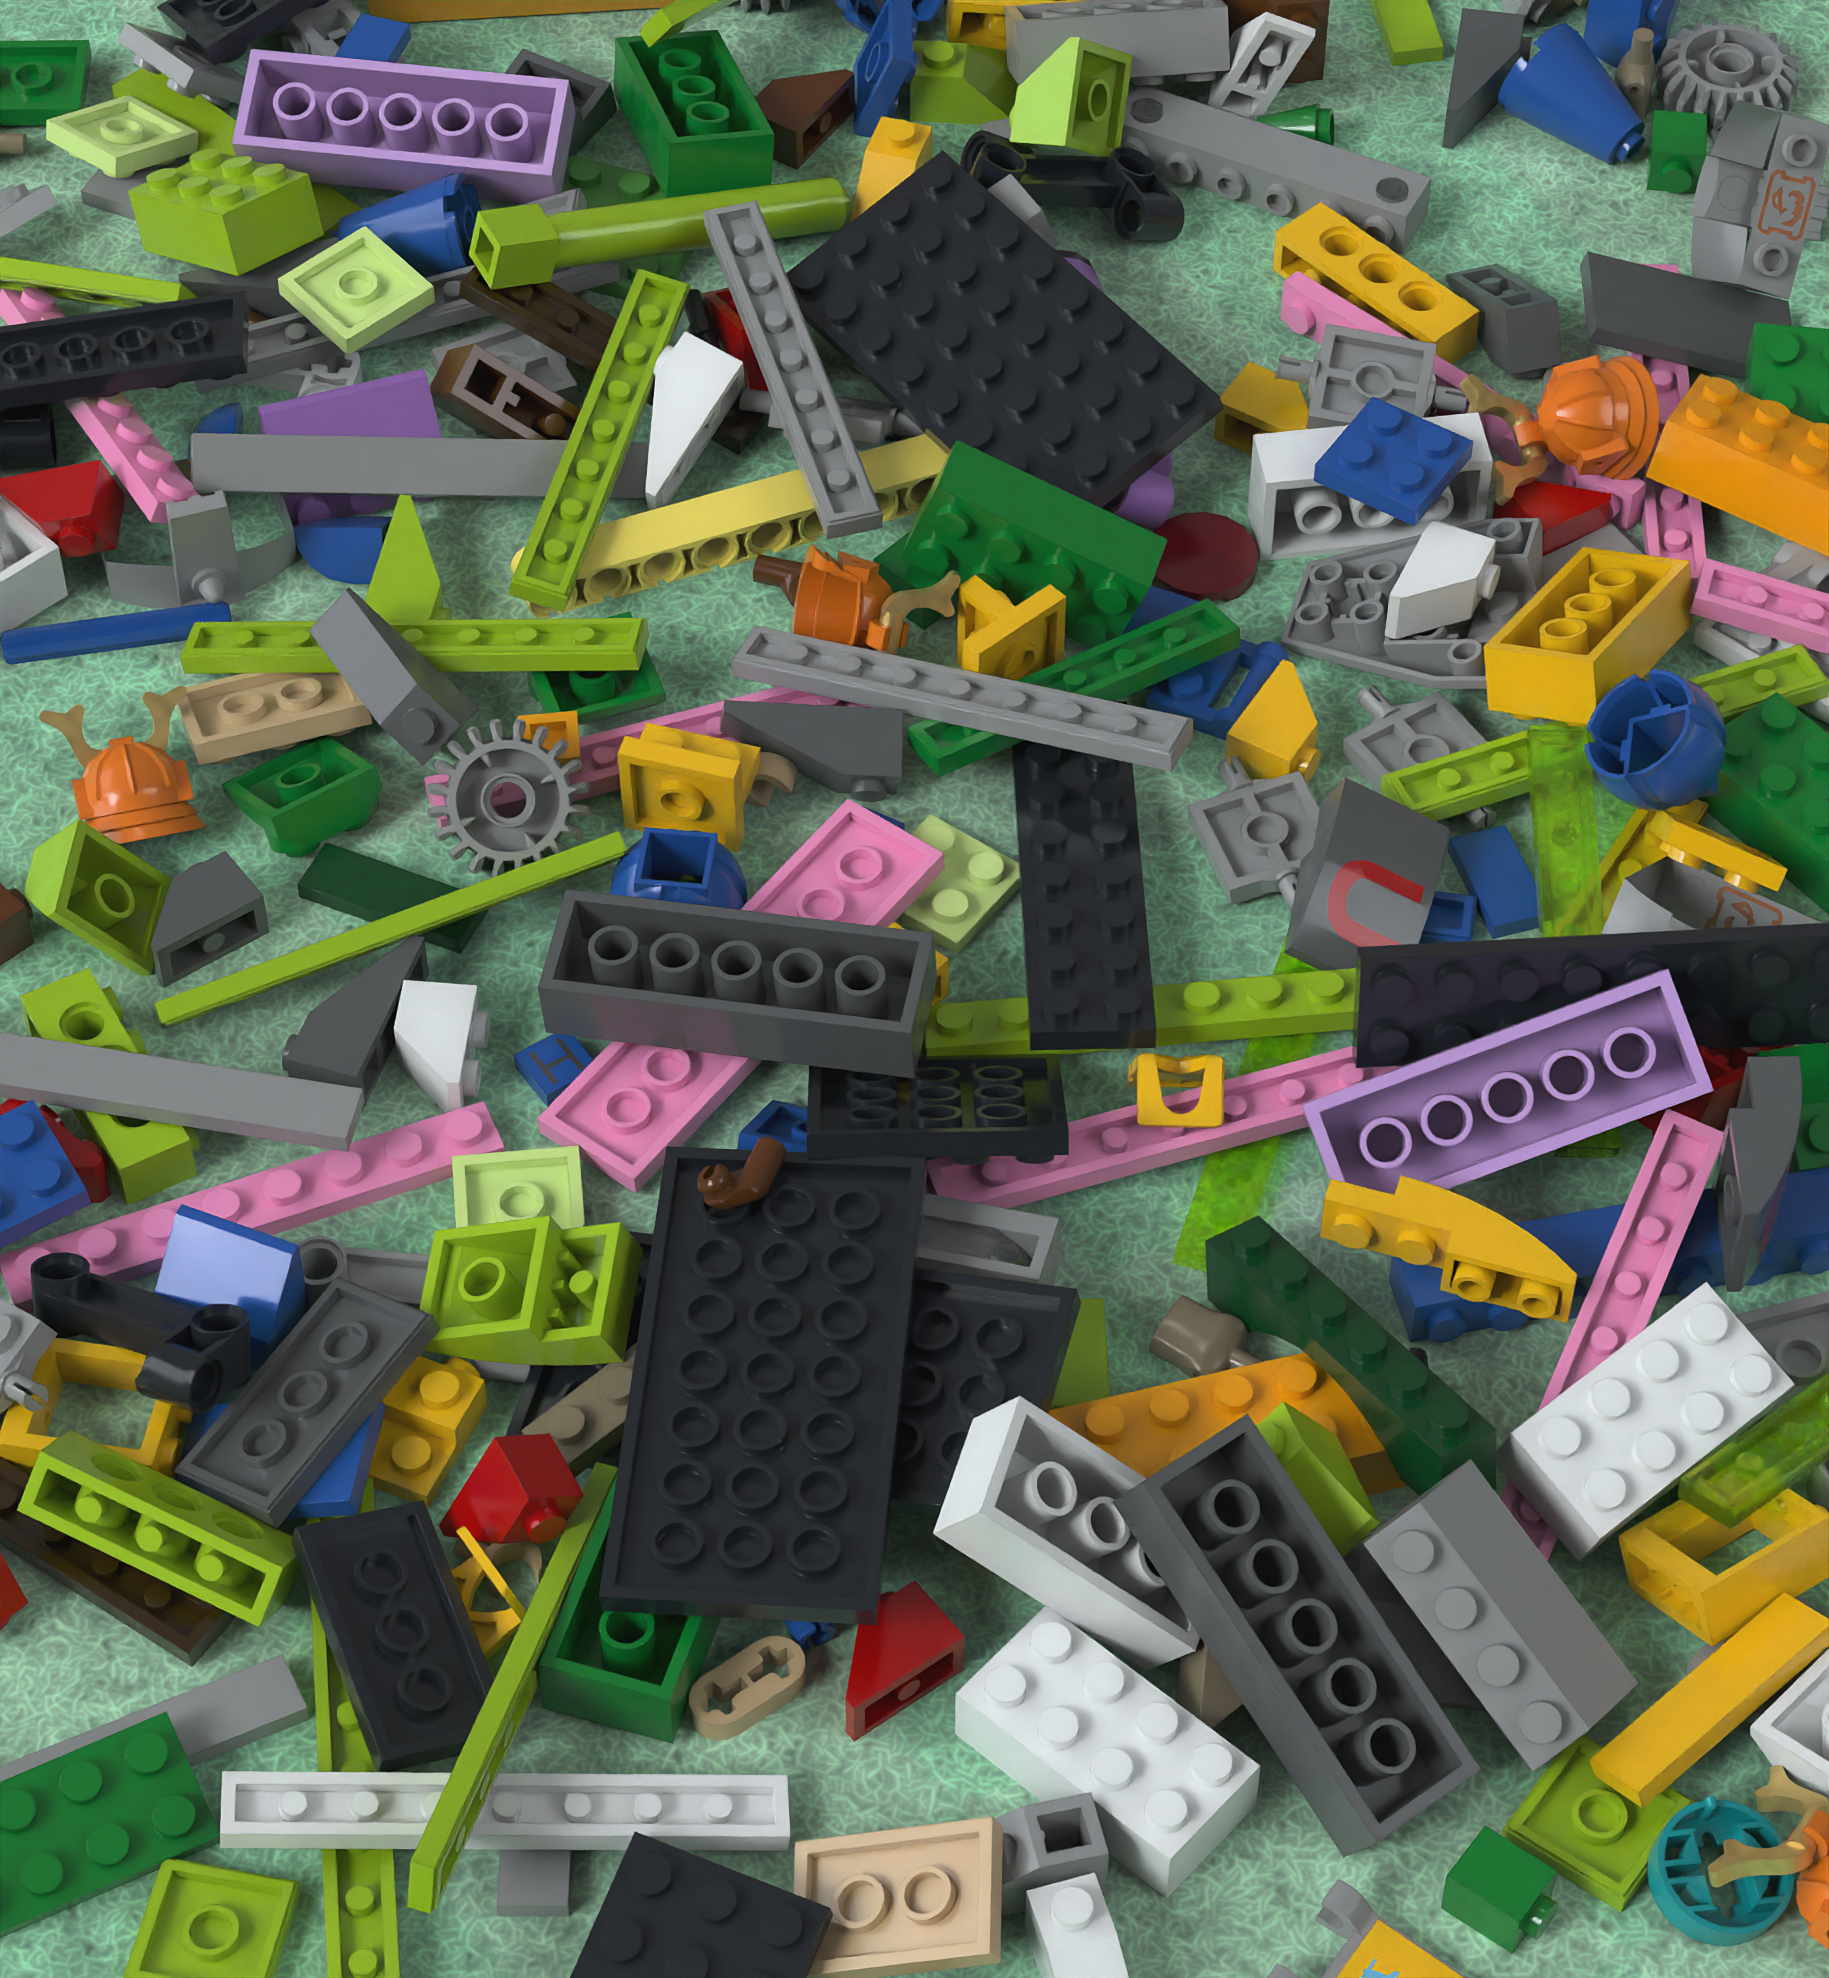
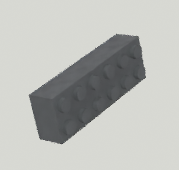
[538,889,937,1078]
[1113,1413,1481,1858]

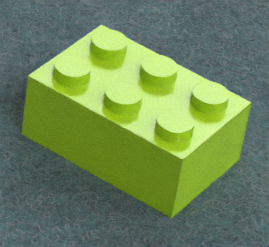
[128,148,324,276]

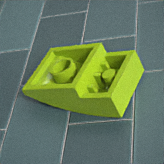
[419,1216,643,1366]

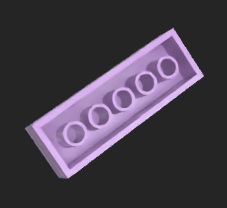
[232,49,576,204]
[1301,969,1714,1195]

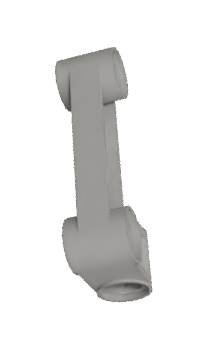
[298,1236,531,1383]

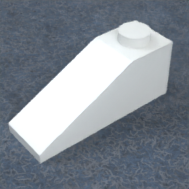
[1208,12,1316,121]
[645,331,745,511]
[1025,1872,1129,1978]

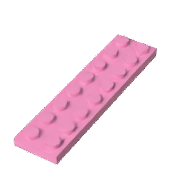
[537,799,945,1194]

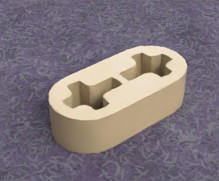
[689,1635,806,1740]

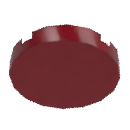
[1152,512,1259,603]

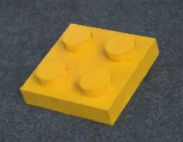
[1649,810,1788,895]

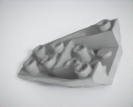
[1280,518,1542,690]

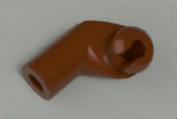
[753,554,803,607]
[697,1137,787,1210]

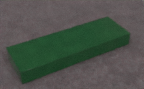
[297,842,488,954]

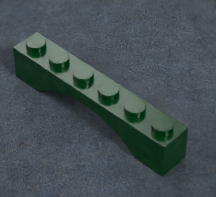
[1205,1215,1497,1497]

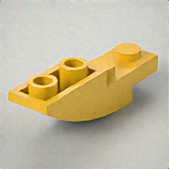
[1320,1175,1577,1323]

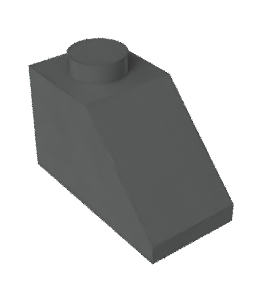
[151,851,269,988]

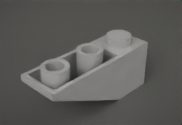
[996,1792,1109,1917]

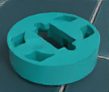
[1647,1796,1795,1947]

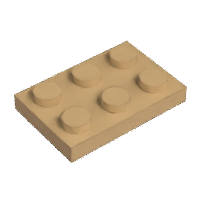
[176,673,372,766]
[793,1816,1003,1978]

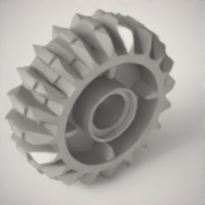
[1656,19,1799,129]
[427,719,590,877]

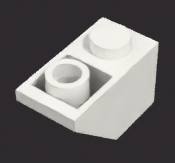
[394,980,490,1113]

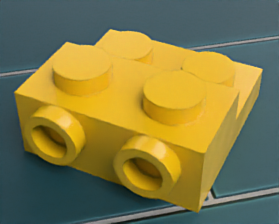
[368,1354,488,1508]

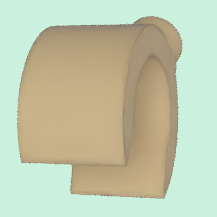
[746,752,798,807]
[454,1538,544,1600]

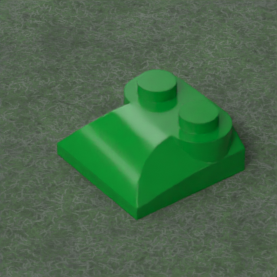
[526,612,666,726]
[221,735,382,858]

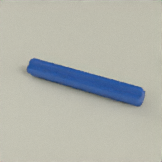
[1,601,232,665]

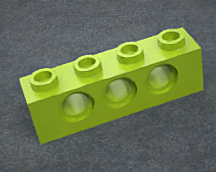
[20,967,201,1205]
[17,1430,300,1627]

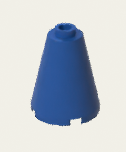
[1498,23,1645,165]
[331,172,482,278]

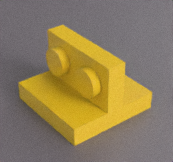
[957,575,1066,681]
[617,722,761,853]

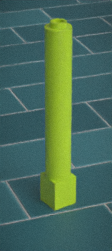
[469,177,850,290]

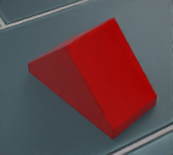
[1492,480,1612,557]

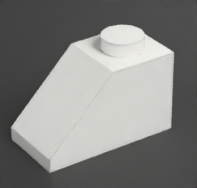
[1385,519,1501,639]

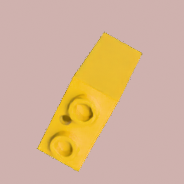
[0,1338,194,1478]
[1618,1461,1829,1647]

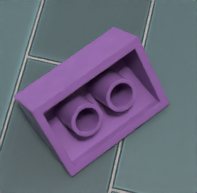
[258,369,442,531]

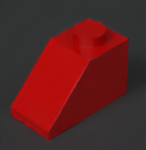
[0,460,125,558]
[438,1433,584,1544]
[845,1580,965,1742]

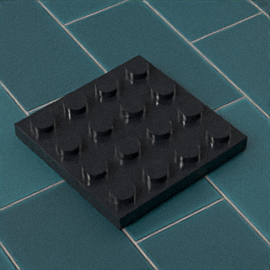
[807,1054,1069,1165]

